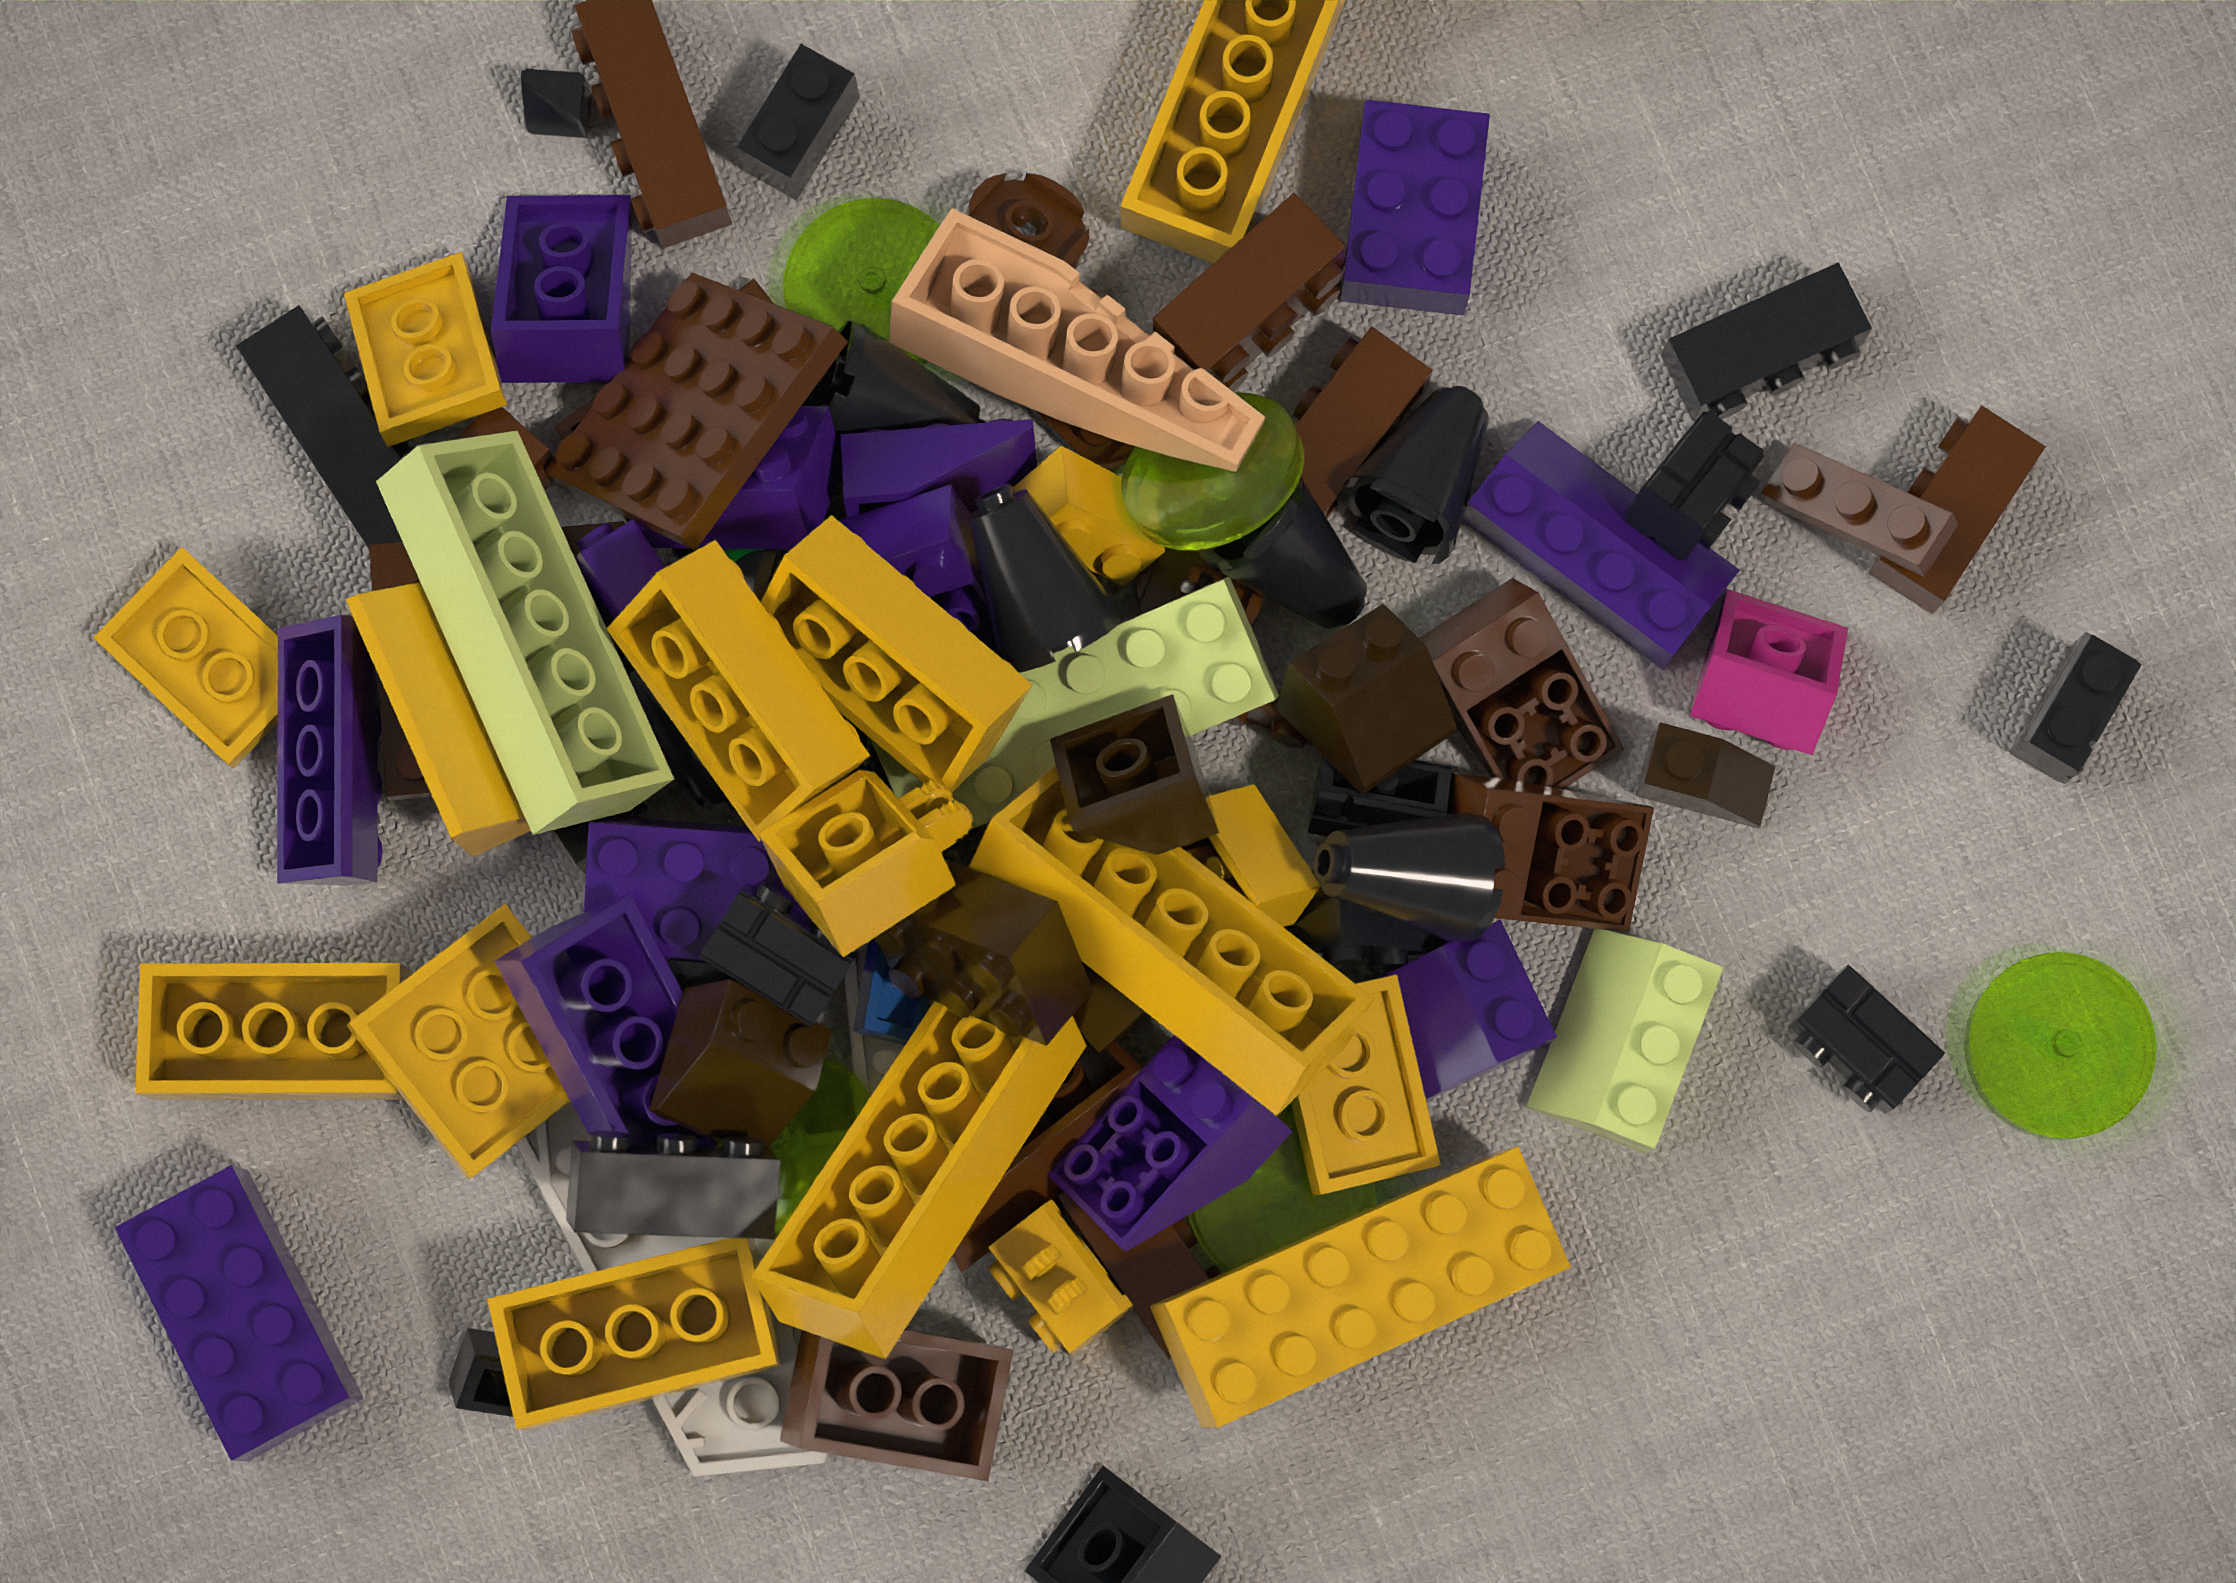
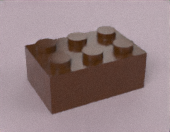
[1153,193,1346,392]
[780,1328,1014,1481]

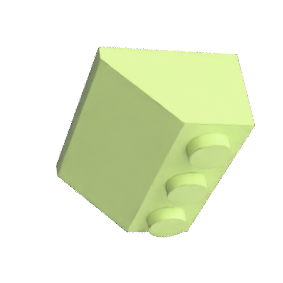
[1526,929,1724,1154]

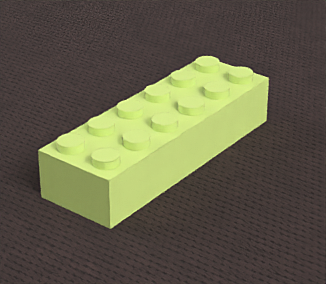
[376,431,674,835]
[870,577,1280,831]

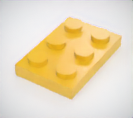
[344,251,508,447]
[93,547,278,769]
[1291,974,1441,1195]

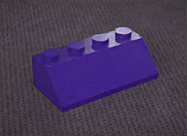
[1462,421,1740,671]
[277,615,382,886]
[494,895,719,1146]

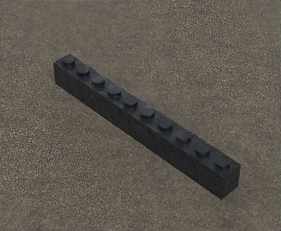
[235,305,649,873]

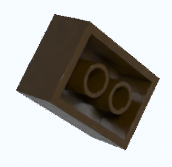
[873,859,1093,1046]

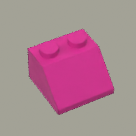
[1690,589,1848,755]

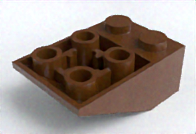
[1419,578,1624,789]
[1446,772,1654,932]

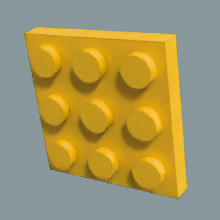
[346,904,570,1180]

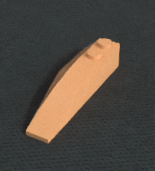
[889,208,1265,472]

